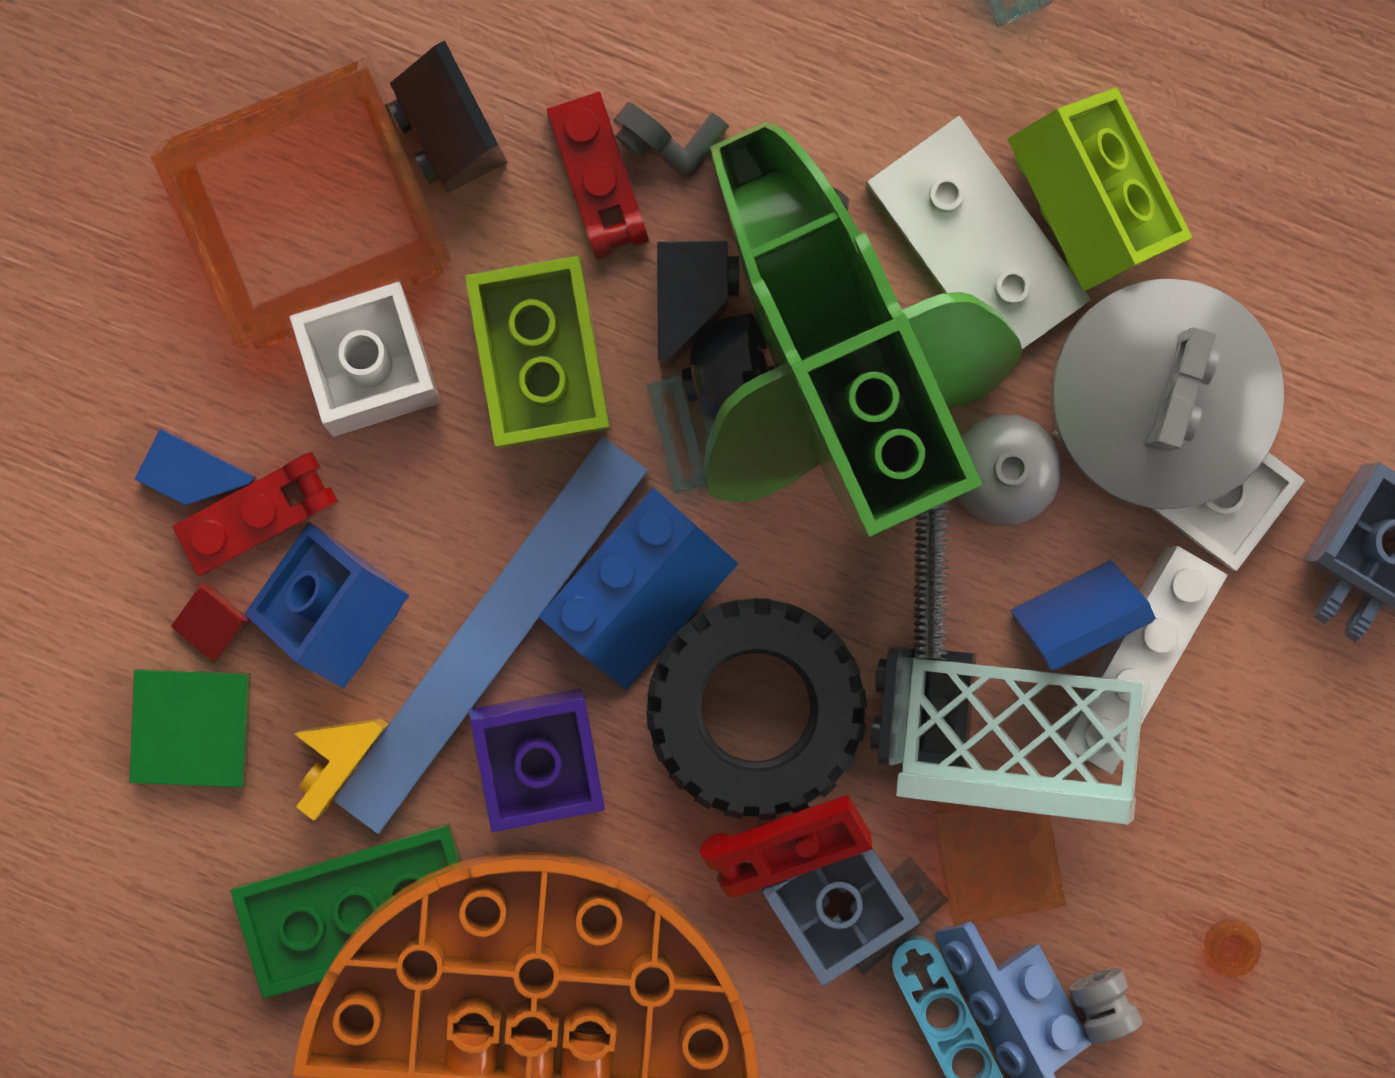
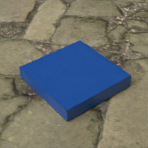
[1010,560,1156,671]

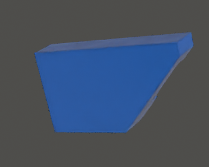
[135,429,257,505]

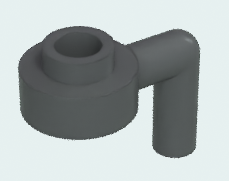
[613,102,729,176]

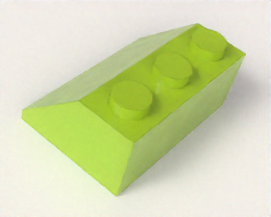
[1007,87,1193,292]

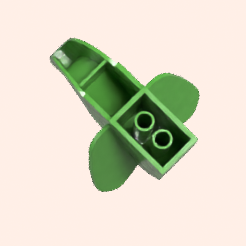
[703,121,1022,537]

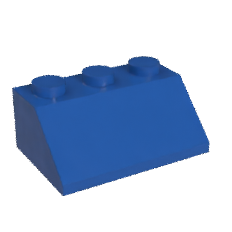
[538,487,739,690]

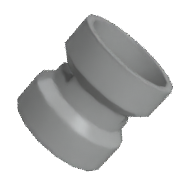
[1069,968,1143,1043]

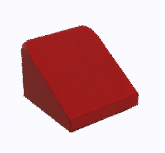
[171,584,251,663]

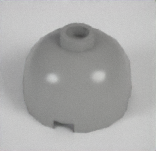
[956,414,1062,526]

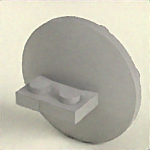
[1051,279,1284,509]

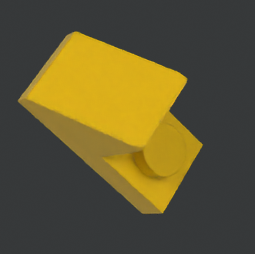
[294,718,389,821]

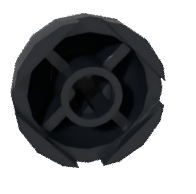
[682,313,775,422]

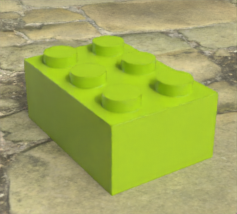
[465,255,612,449]

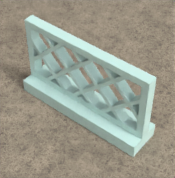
[896,658,1145,825]

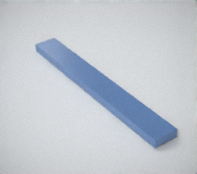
[333,436,648,834]

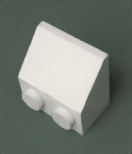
[290,281,441,437]

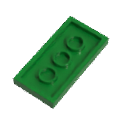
[230,823,461,999]

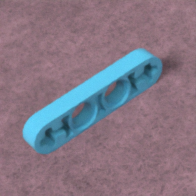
[890,935,1004,1078]

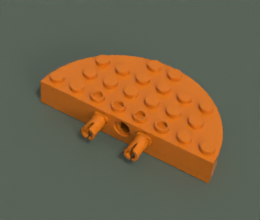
[293,851,759,1078]

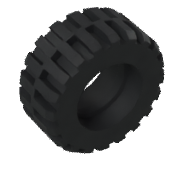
[646,598,867,820]

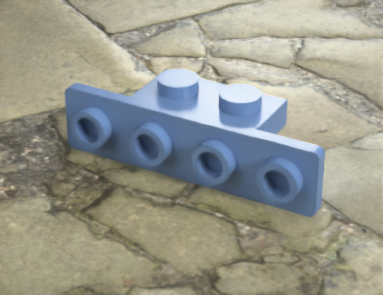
[935,922,1092,1078]

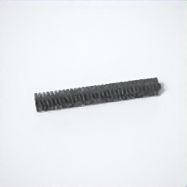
[914,503,949,660]

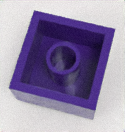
[469,688,605,833]

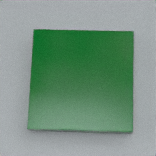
[129,669,251,788]

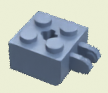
[1303,462,1395,642]
[761,808,920,987]

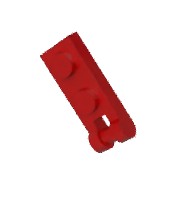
[547,91,650,260]
[172,452,339,576]
[699,794,873,897]

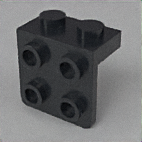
[870,647,977,767]

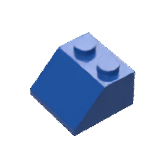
[244,522,409,688]

